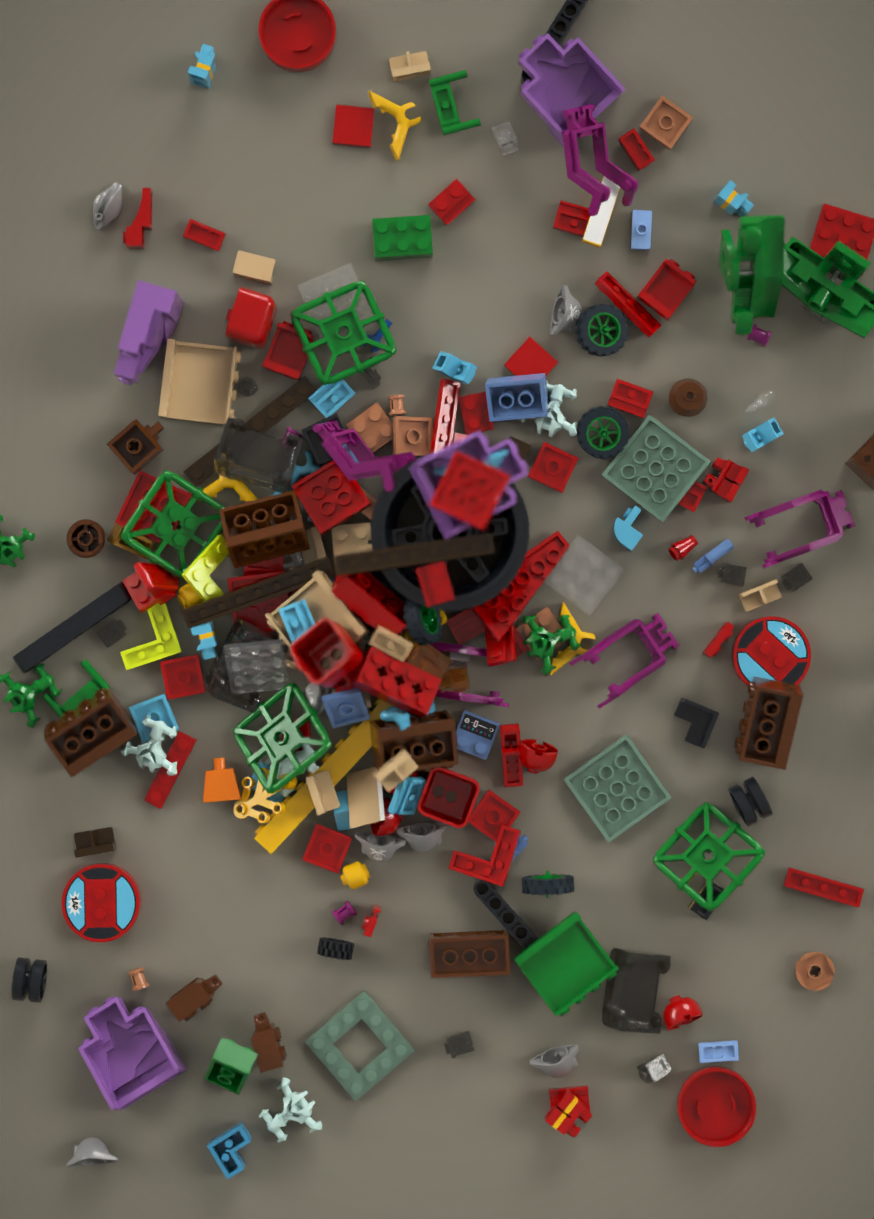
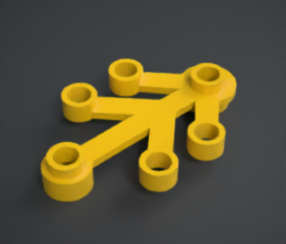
[233,768,297,823]

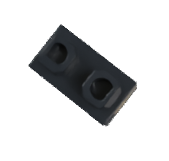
[688,881,724,920]

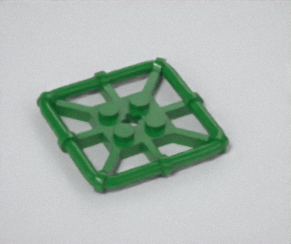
[290,280,397,385]
[121,470,225,580]
[232,683,332,794]
[653,802,765,912]

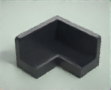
[302,413,344,467]
[674,697,719,749]

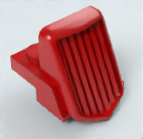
[122,562,178,613]

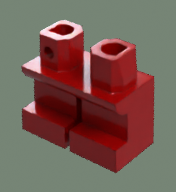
[703,457,749,503]

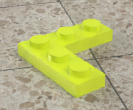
[182,535,229,601]
[120,603,182,670]

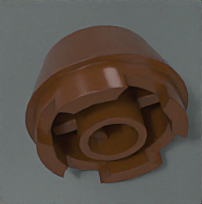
[669,378,707,417]
[67,519,105,558]

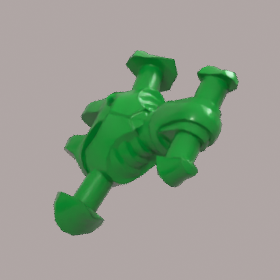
[0,515,35,568]
[522,615,581,675]
[0,663,62,728]

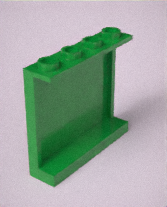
[513,911,619,1017]

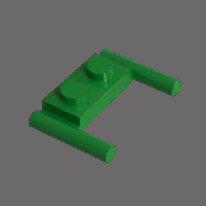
[428,70,481,136]
[42,659,111,718]

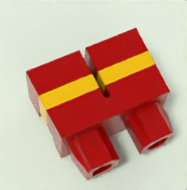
[544,1088,592,1138]

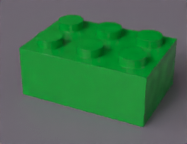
[372,215,433,261]
[204,1038,258,1095]

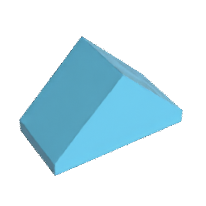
[333,790,357,831]

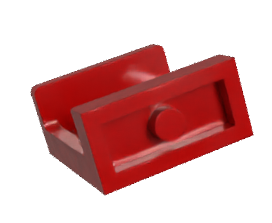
[637,259,697,321]
[262,321,315,381]

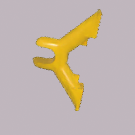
[367,90,421,161]
[197,464,258,502]
[549,602,596,675]

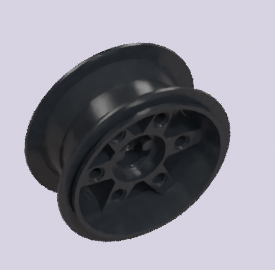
[371,454,529,612]

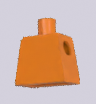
[203,757,242,803]

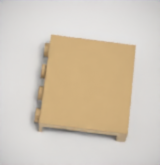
[158,339,241,425]
[265,570,370,669]

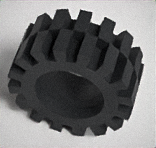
[317,937,354,960]

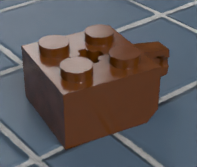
[107,419,164,475]
[166,974,223,1022]
[251,1012,287,1073]

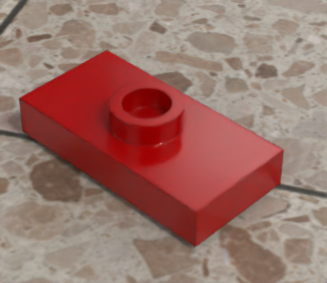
[618,128,655,172]
[183,219,226,252]

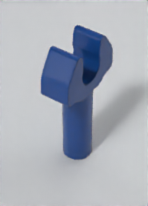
[363,319,392,353]

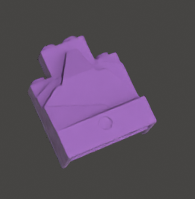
[517,33,625,147]
[114,280,184,385]
[409,431,528,540]
[78,996,188,1111]

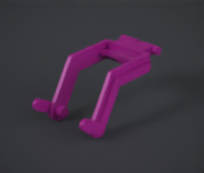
[562,104,638,216]
[313,420,416,492]
[744,490,855,569]
[569,613,679,709]
[409,642,509,707]

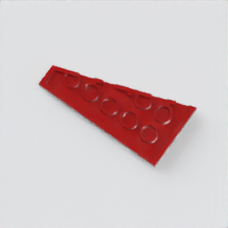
[472,531,570,642]

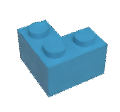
[207,1121,252,1180]

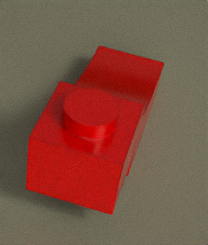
[123,188,153,249]
[500,724,523,787]

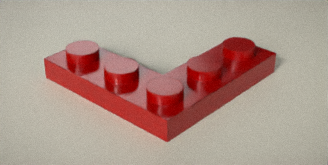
[448,825,521,887]

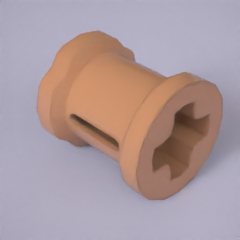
[388,394,406,416]
[127,967,149,991]

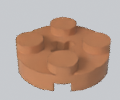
[795,951,835,991]

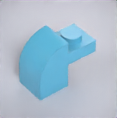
[432,351,477,384]
[742,417,784,452]
[613,506,643,552]

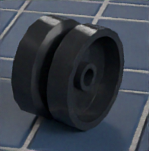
[728,776,773,827]
[12,957,47,1003]

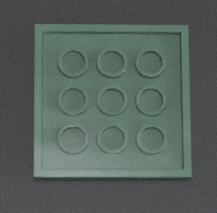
[601,414,711,523]
[563,734,672,843]

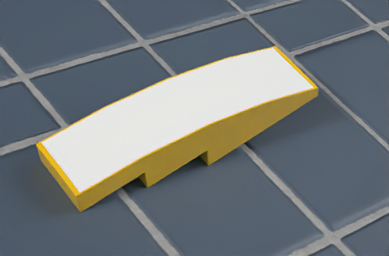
[582,176,620,248]

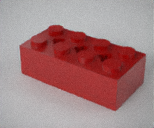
[331,571,406,635]
[351,646,442,718]

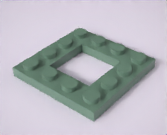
[305,990,415,1101]

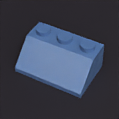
[485,373,548,422]

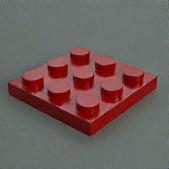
[809,203,874,277]
[429,451,511,531]
[291,460,371,535]
[115,470,192,547]
[227,570,289,636]

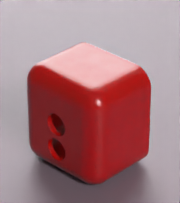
[225,287,277,349]
[290,618,363,688]
[418,767,480,828]

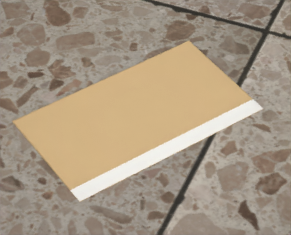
[346,767,385,829]

